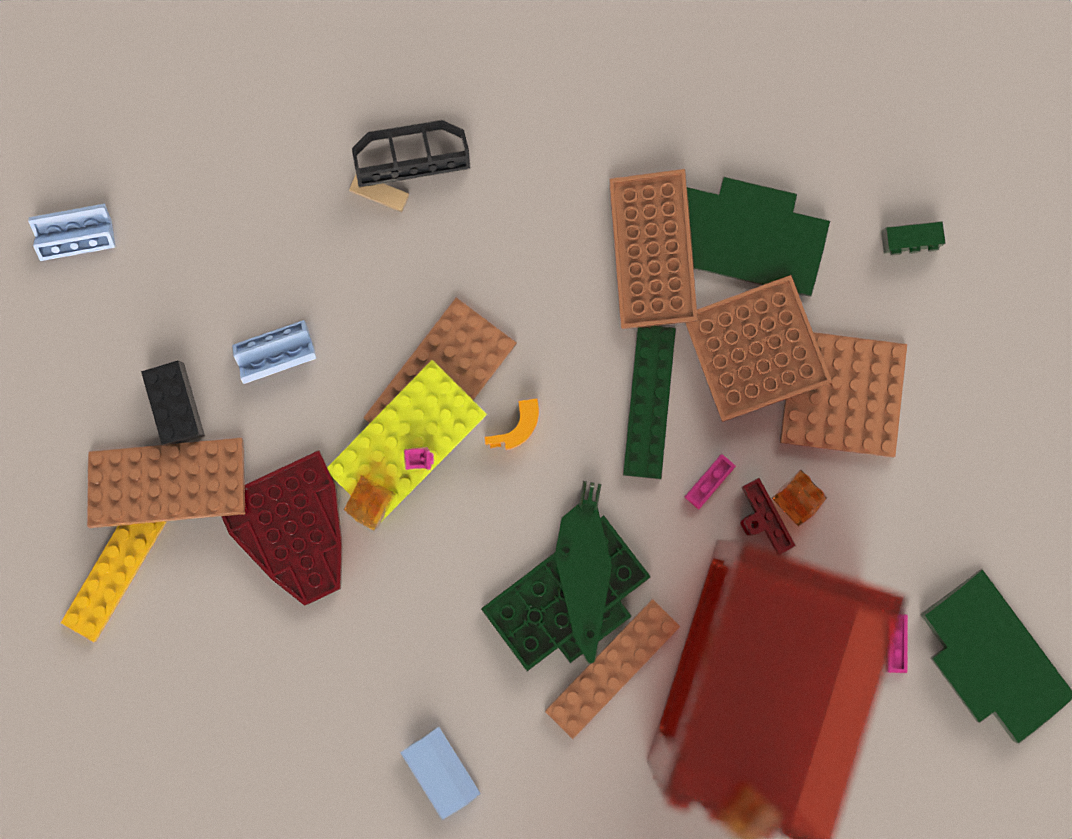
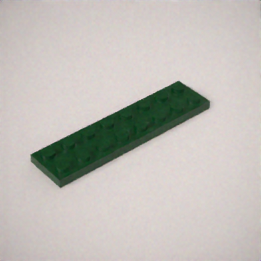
[623,326,676,480]

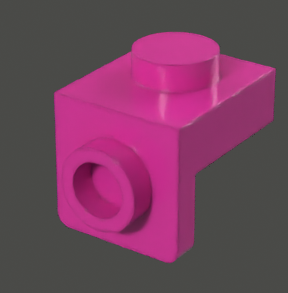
[404,447,434,470]

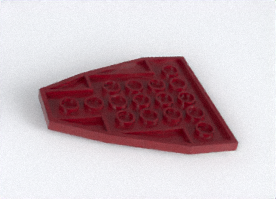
[221,450,343,606]

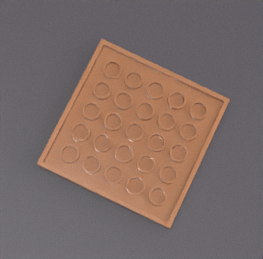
[685,275,832,422]
[780,332,907,458]

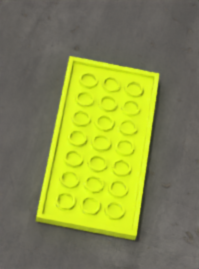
[327,360,488,524]

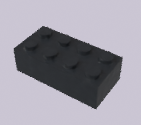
[141,360,205,446]

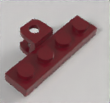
[740,478,796,555]

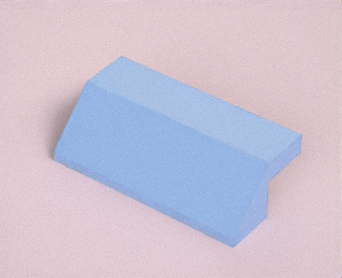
[28,204,115,261]
[232,320,316,384]
[400,727,481,820]

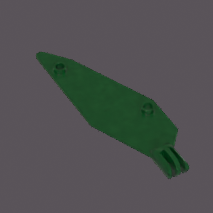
[555,481,612,664]

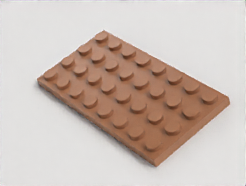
[609,169,698,329]
[363,297,517,423]
[87,438,245,528]

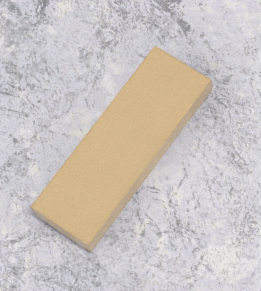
[349,175,409,212]

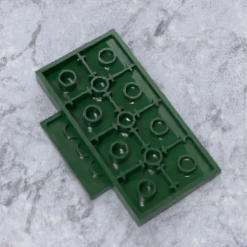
[687,177,830,297]
[481,515,651,672]
[920,569,1072,744]

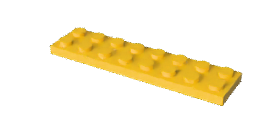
[61,521,167,642]

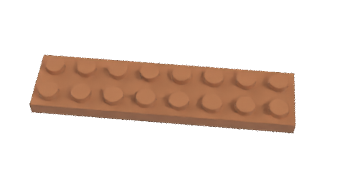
[545,599,681,739]

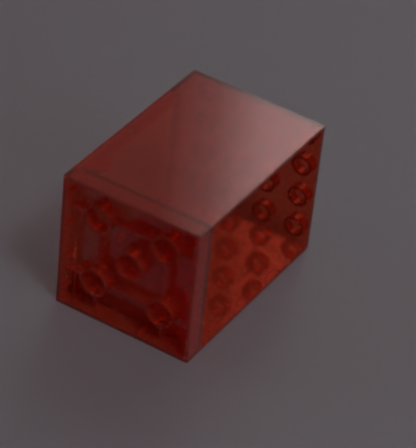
[647,539,908,839]

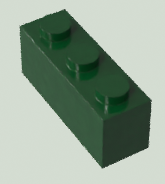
[881,221,946,256]

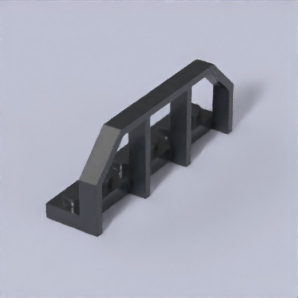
[351,120,471,187]

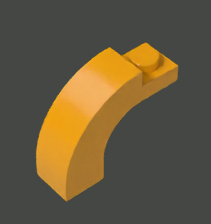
[484,398,539,450]

